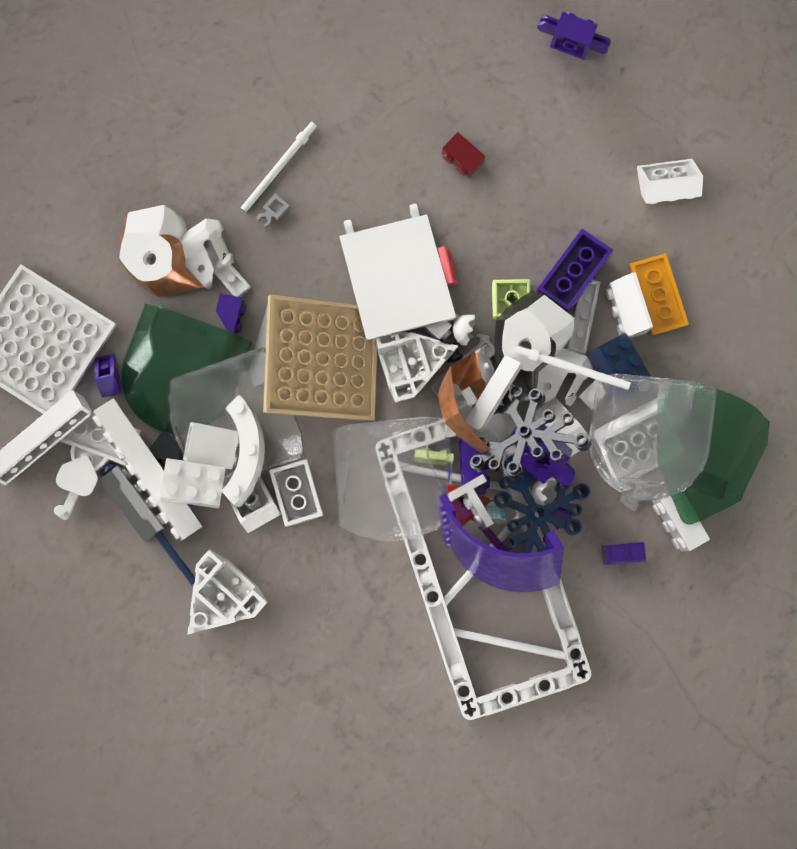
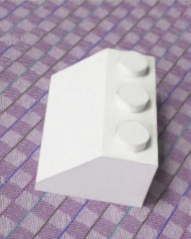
[637,159,703,204]
[606,272,653,339]

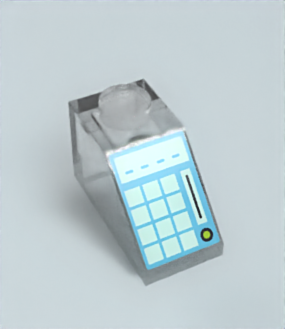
[484,497,507,525]

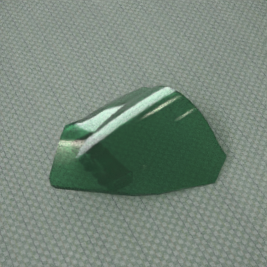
[657,379,770,525]

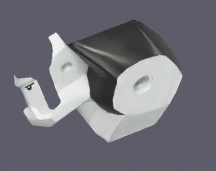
[494,291,593,406]

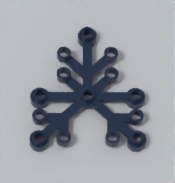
[494,456,590,553]

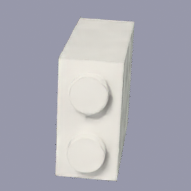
[183,422,240,470]

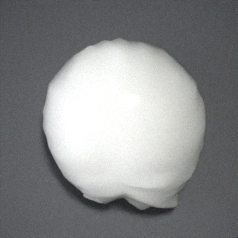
[452,314,475,346]
[531,477,557,506]

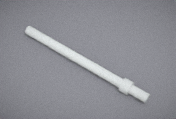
[241,122,317,212]
[515,345,631,390]

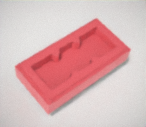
[438,246,459,287]

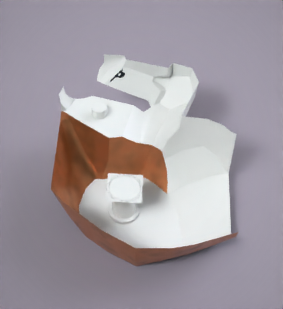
[119,205,234,297]
[438,344,529,453]

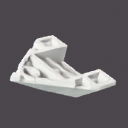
[375,331,458,403]
[187,549,268,635]

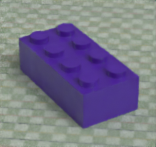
[537,229,613,314]

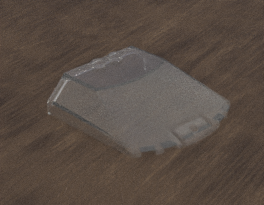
[168,347,305,484]
[333,417,453,541]

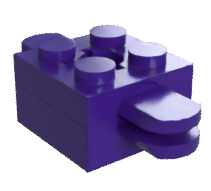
[537,11,611,60]
[511,425,576,486]

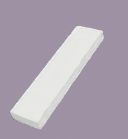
[203,239,251,298]
[567,280,601,355]
[465,355,523,432]

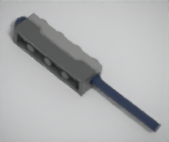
[99,463,195,586]

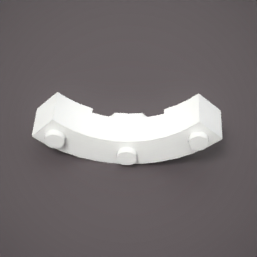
[221,395,265,507]

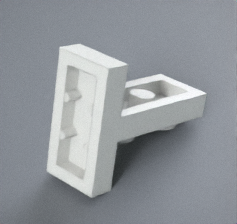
[448,474,494,530]

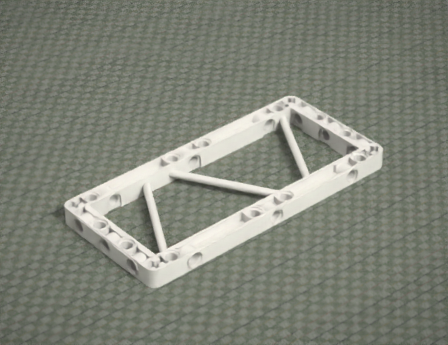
[376,420,591,720]

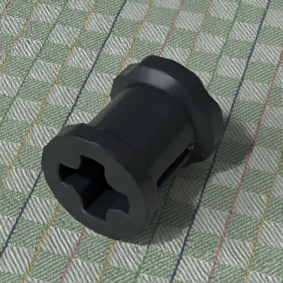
[445,339,463,363]

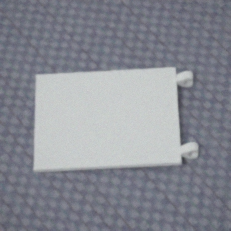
[339,204,456,341]

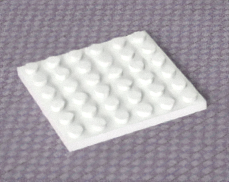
[0,264,117,414]

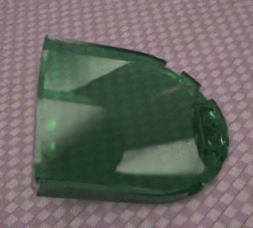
[122,304,253,434]

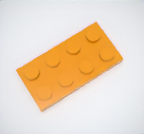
[629,253,689,336]

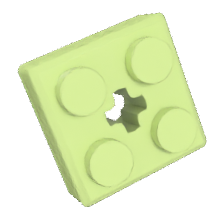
[492,279,531,319]

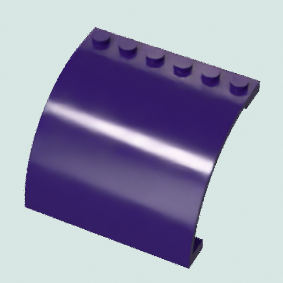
[437,493,564,592]

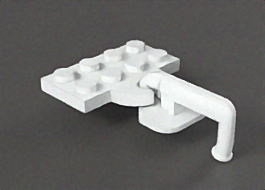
[54,414,142,520]

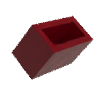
[442,132,486,178]

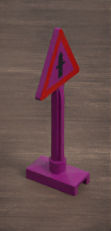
[447,484,510,552]

